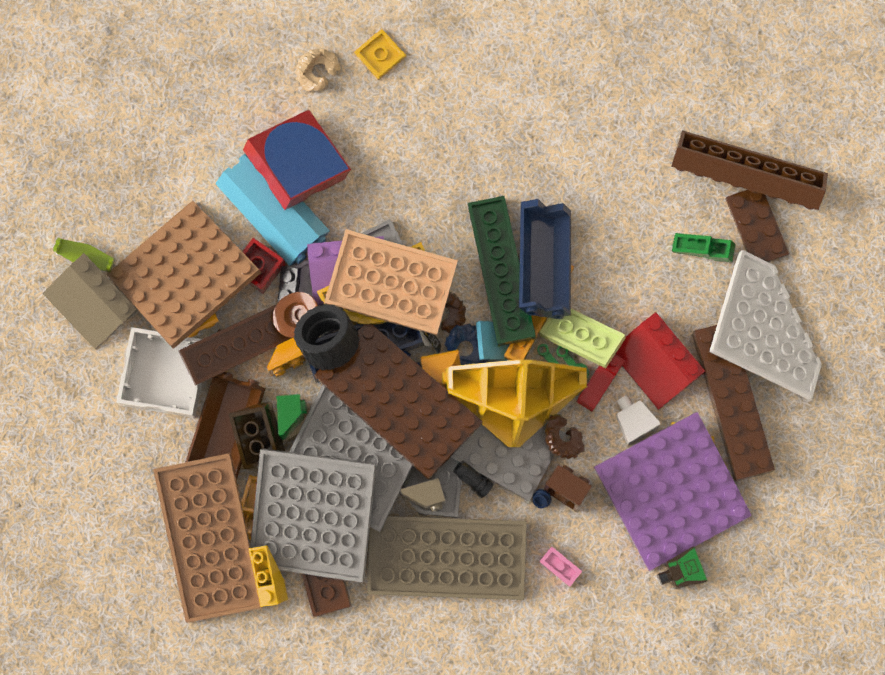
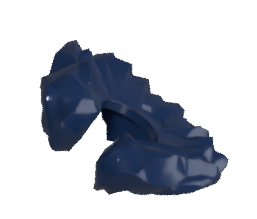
[444,323,488,365]

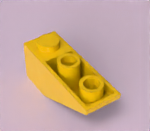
[249,546,288,607]

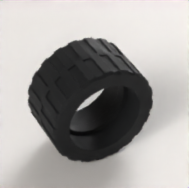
[294,304,359,370]

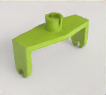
[53,237,115,272]

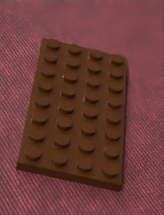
[314,324,483,479]

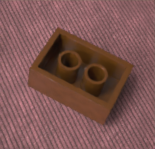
[544,464,592,512]

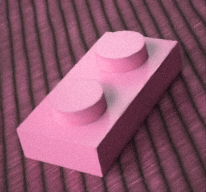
[539,547,582,587]

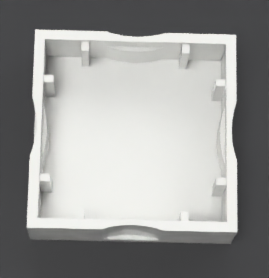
[116,327,202,418]

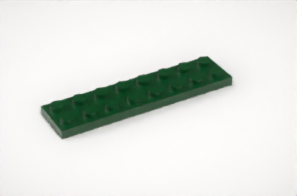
[467,196,536,346]

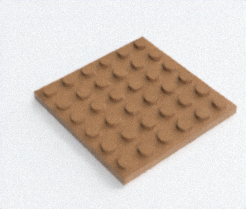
[106,200,261,349]

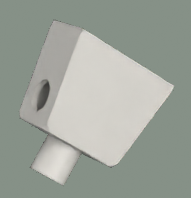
[616,395,660,445]

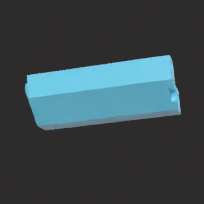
[215,154,330,266]

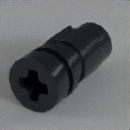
[453,460,493,498]

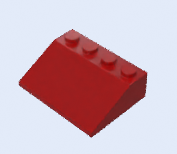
[616,312,705,410]

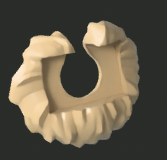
[295,48,341,92]

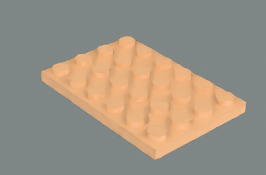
[324,229,458,335]

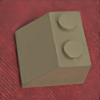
[401,478,446,512]

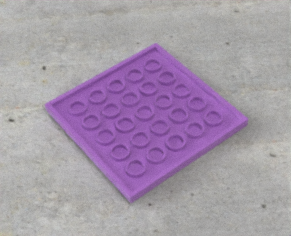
[594,412,752,571]

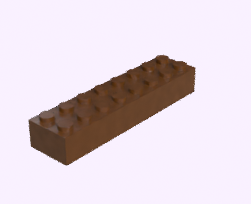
[671,130,828,210]
[692,325,775,482]

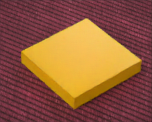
[354,29,406,80]

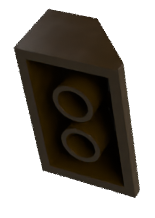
[228,401,285,470]

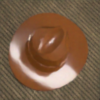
[273,292,318,338]

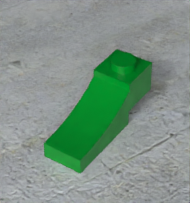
[672,233,736,263]

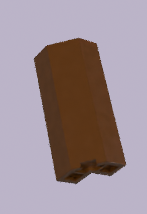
[185,372,266,480]

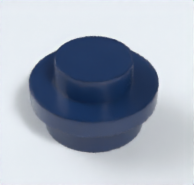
[533,489,552,509]

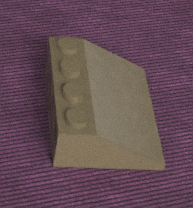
[42,253,138,349]

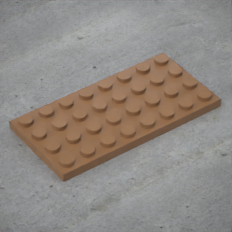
[153,453,263,623]

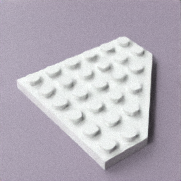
[709,250,822,400]

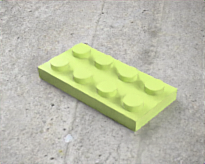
[539,309,625,368]

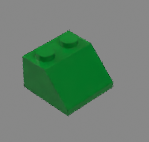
[276,394,307,440]

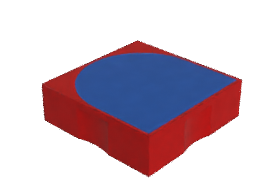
[243,109,351,210]

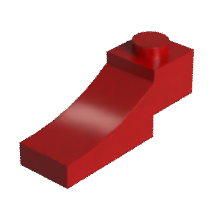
[576,354,625,412]

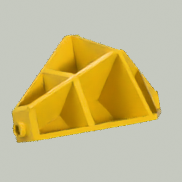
[442,360,587,447]

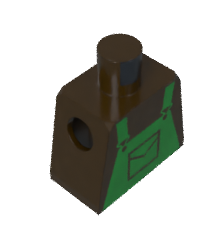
[657,546,708,589]

